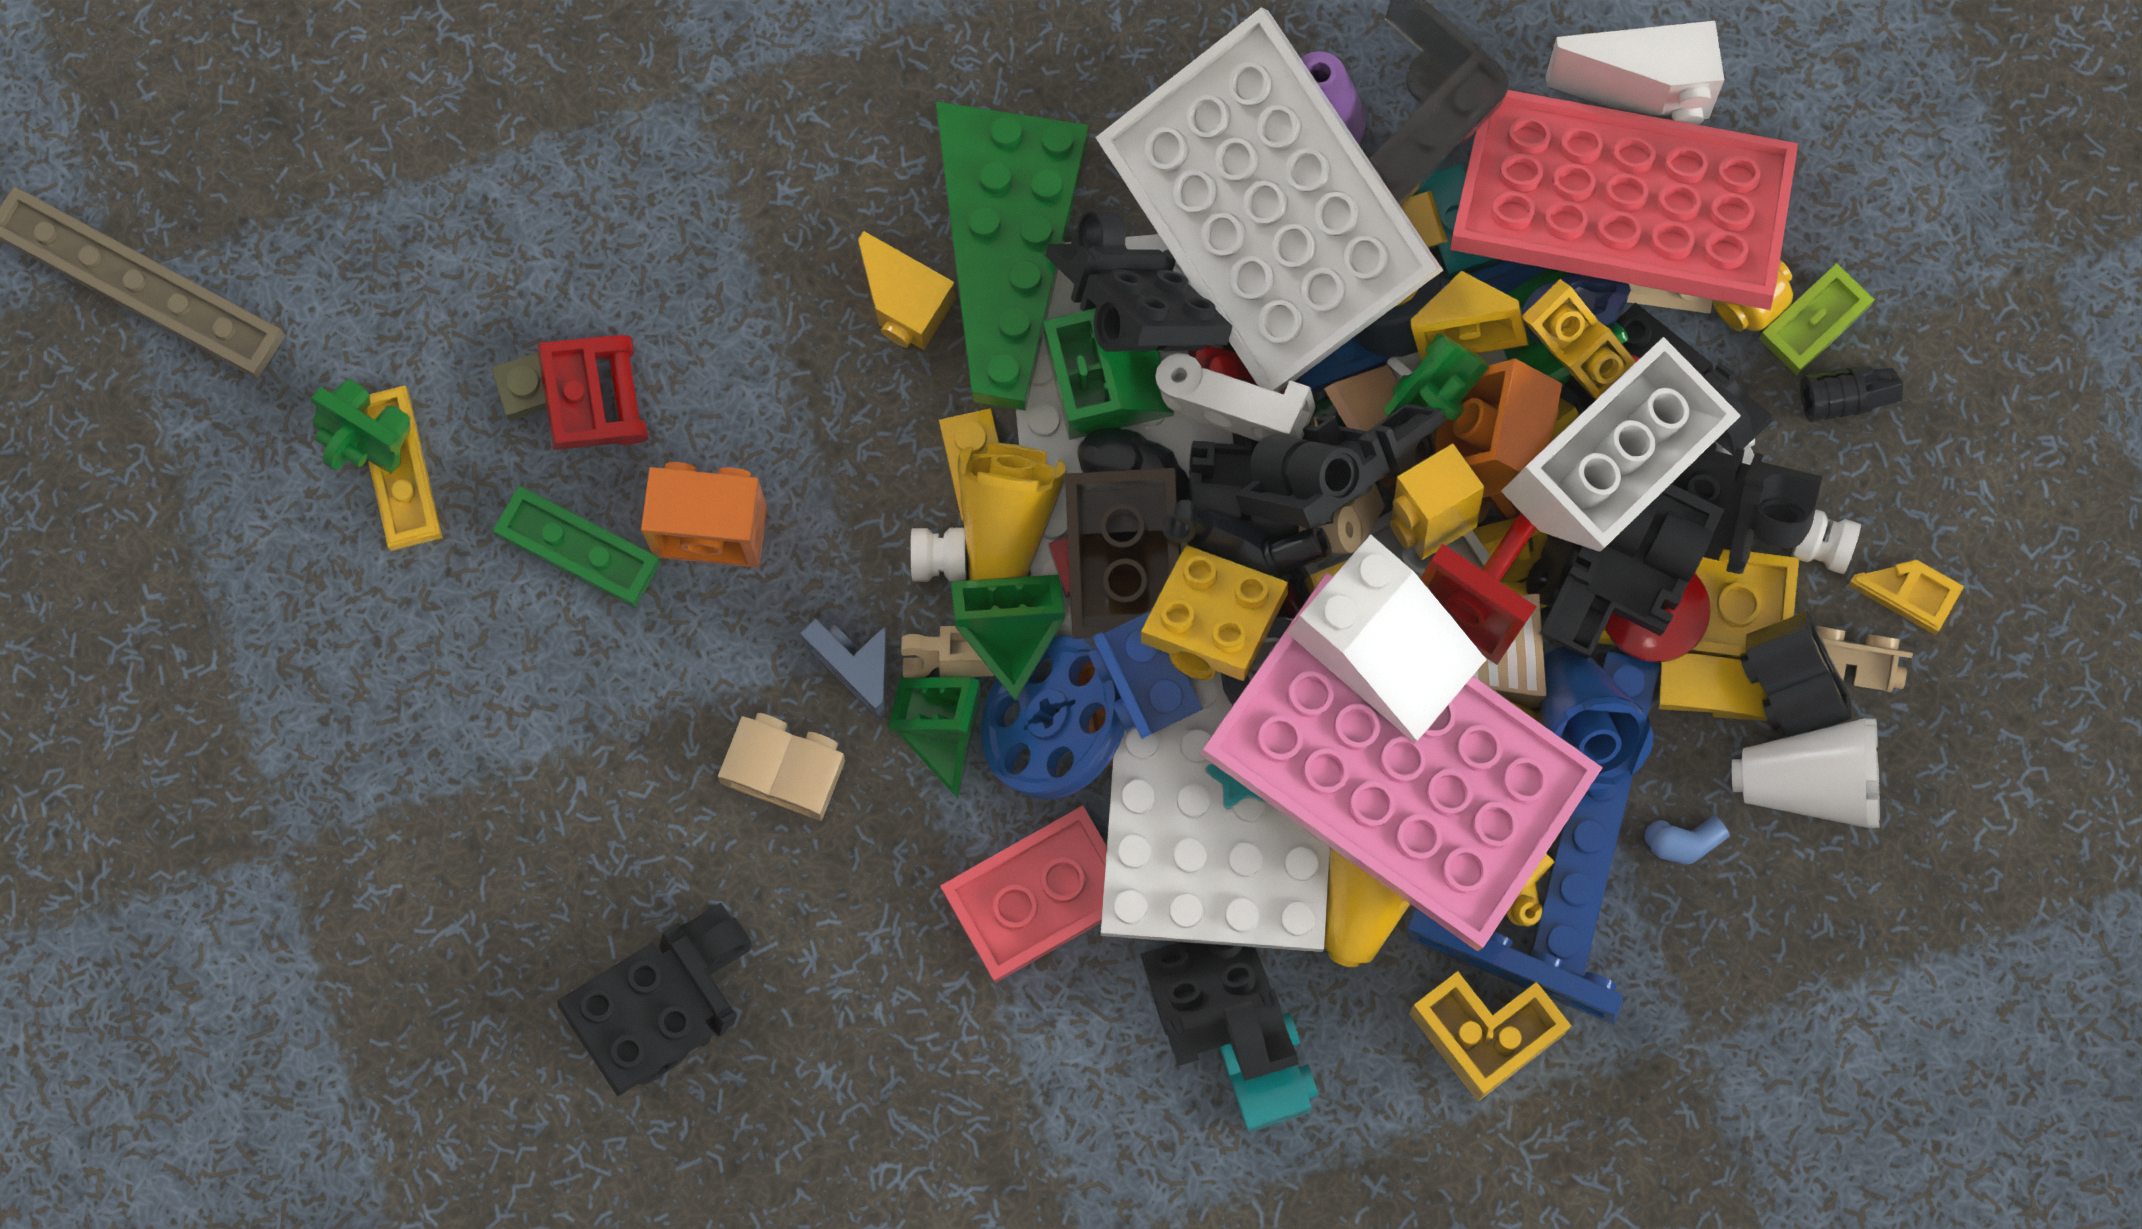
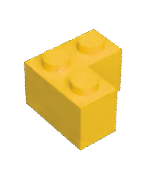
[1409,971,1572,1102]

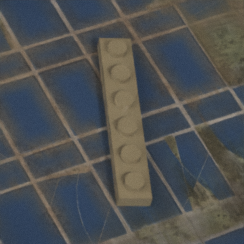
[0,186,286,380]

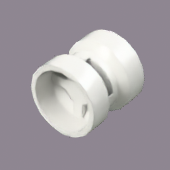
[1791,509,1861,574]
[911,528,967,582]

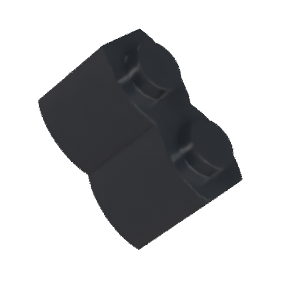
[1740,611,1852,737]

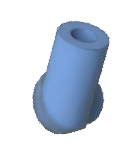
[1644,815,1730,865]

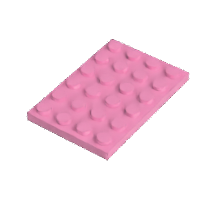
[1199,573,1603,952]

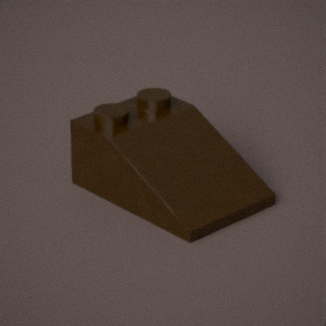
[1065,468,1181,639]

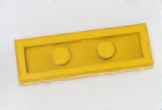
[363,385,443,551]

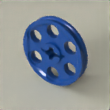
[981,636,1125,800]

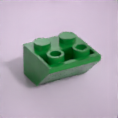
[1043,308,1174,440]

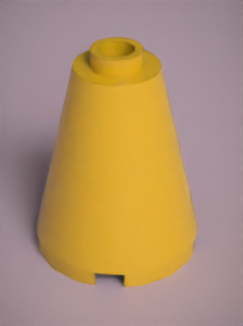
[958,443,1067,580]
[1324,848,1410,967]

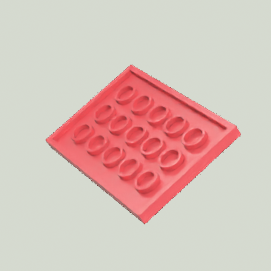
[1450,86,1798,310]

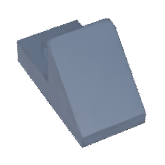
[800,618,889,720]

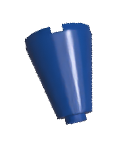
[1540,646,1654,790]

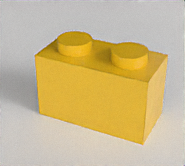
[1390,444,1484,560]

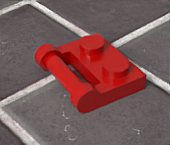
[537,335,648,450]

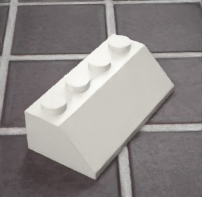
[1501,337,1741,552]

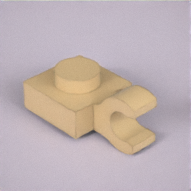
[901,626,994,678]

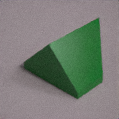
[951,574,1065,701]
[888,677,982,799]

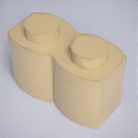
[718,713,845,821]

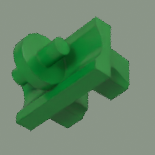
[1384,334,1489,435]
[311,379,410,474]

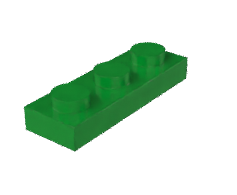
[493,486,661,608]

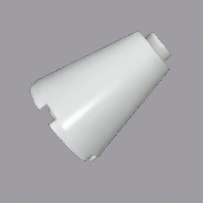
[1732,718,1880,828]

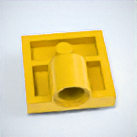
[1141,545,1288,681]

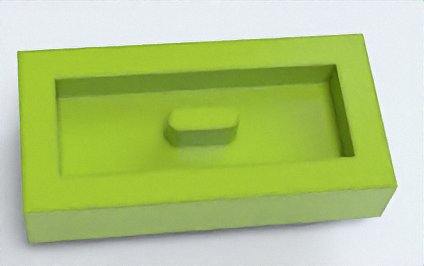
[1759,263,1875,376]

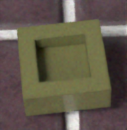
[491,352,546,421]

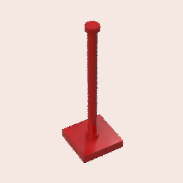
[1420,354,1640,665]

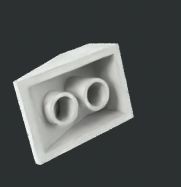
[1546,21,1724,125]
[1286,534,1486,743]

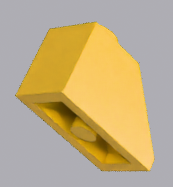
[858,231,956,350]

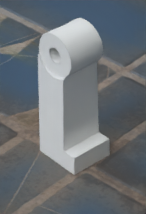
[1155,353,1316,442]

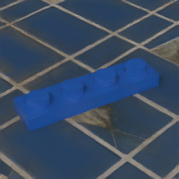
[1407,909,1623,1025]

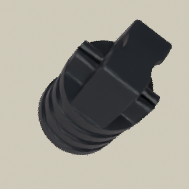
[1800,366,1903,422]

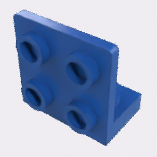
[1088,611,1203,739]

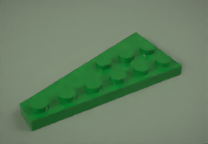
[936,101,1090,411]

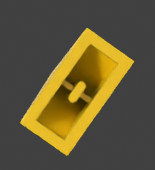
[1411,271,1528,362]

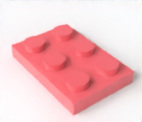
[940,805,1107,983]

